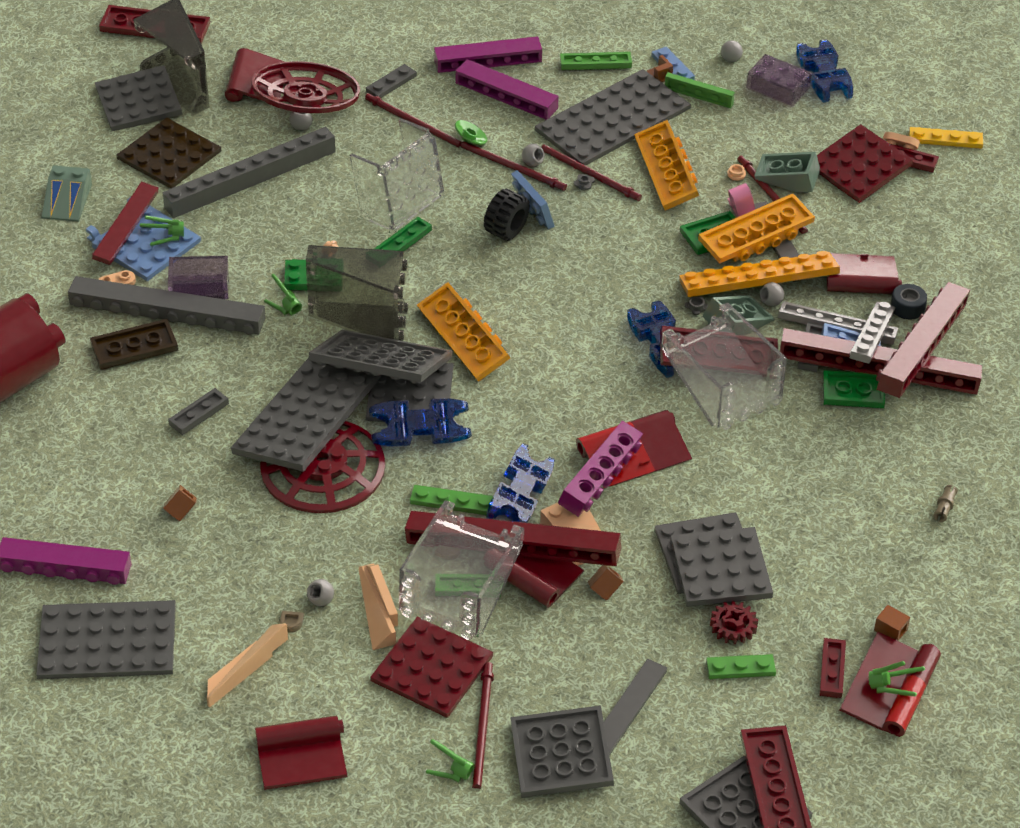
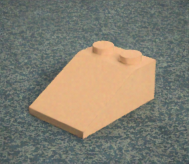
[540,502,601,566]

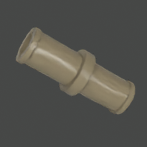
[933,485,958,522]

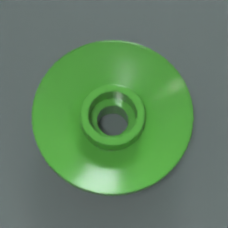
[455,120,487,145]

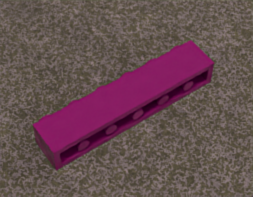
[434,36,542,73]
[455,59,559,120]
[0,537,132,585]

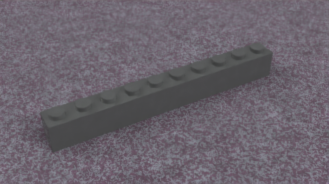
[162,126,336,218]
[68,276,265,335]

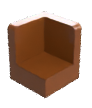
[647,55,673,82]
[163,485,197,521]
[588,565,624,600]
[874,605,910,641]

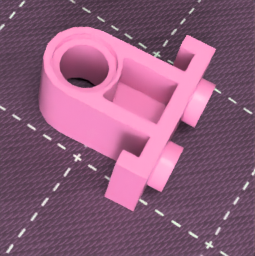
[728,183,755,217]

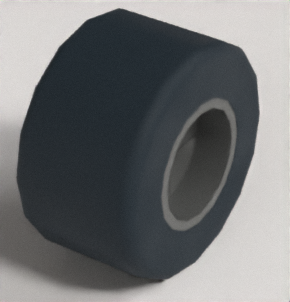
[891,284,927,320]

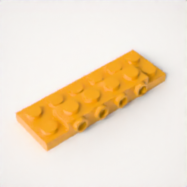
[634,120,699,211]
[698,193,815,264]
[417,282,510,382]

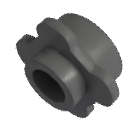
[574,174,595,190]
[685,296,708,315]

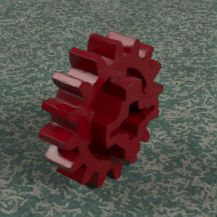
[710,601,758,645]

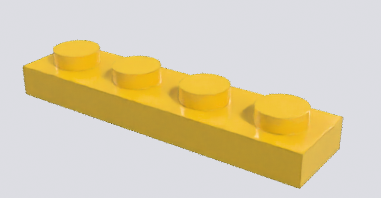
[909,127,983,149]

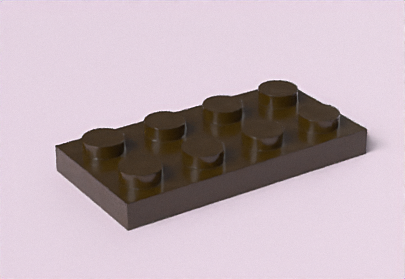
[90,319,179,370]

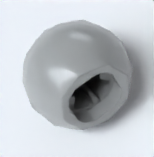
[720,40,743,62]
[289,112,313,131]
[521,144,545,167]
[760,282,784,307]
[307,579,334,607]

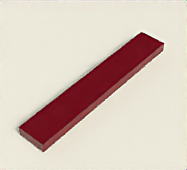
[92,181,159,265]

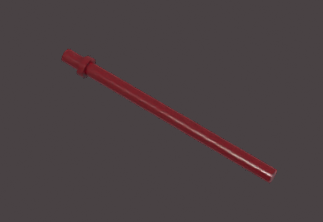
[365,93,462,148]
[461,141,567,191]
[541,144,642,201]
[737,155,808,234]
[472,662,494,789]

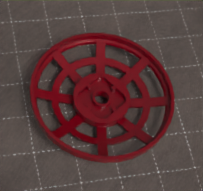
[251,61,360,113]
[260,421,385,513]

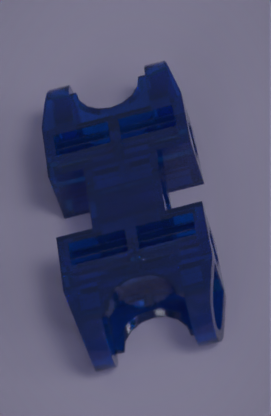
[796,39,853,103]
[627,300,696,378]
[369,398,472,447]
[486,443,555,523]

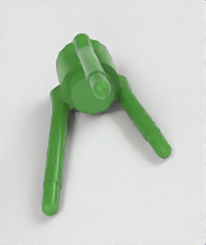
[139,216,184,246]
[264,274,302,315]
[869,661,925,697]
[426,739,475,783]

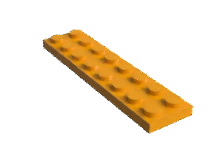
[679,251,840,297]

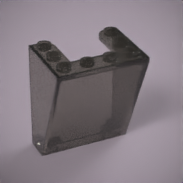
[134,0,210,115]
[306,245,408,341]

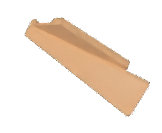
[359,563,398,650]
[207,623,288,707]

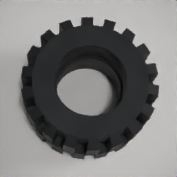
[484,188,530,241]

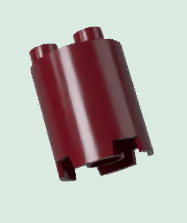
[0,293,66,403]

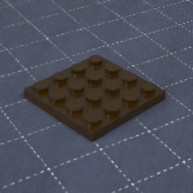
[116,118,222,189]

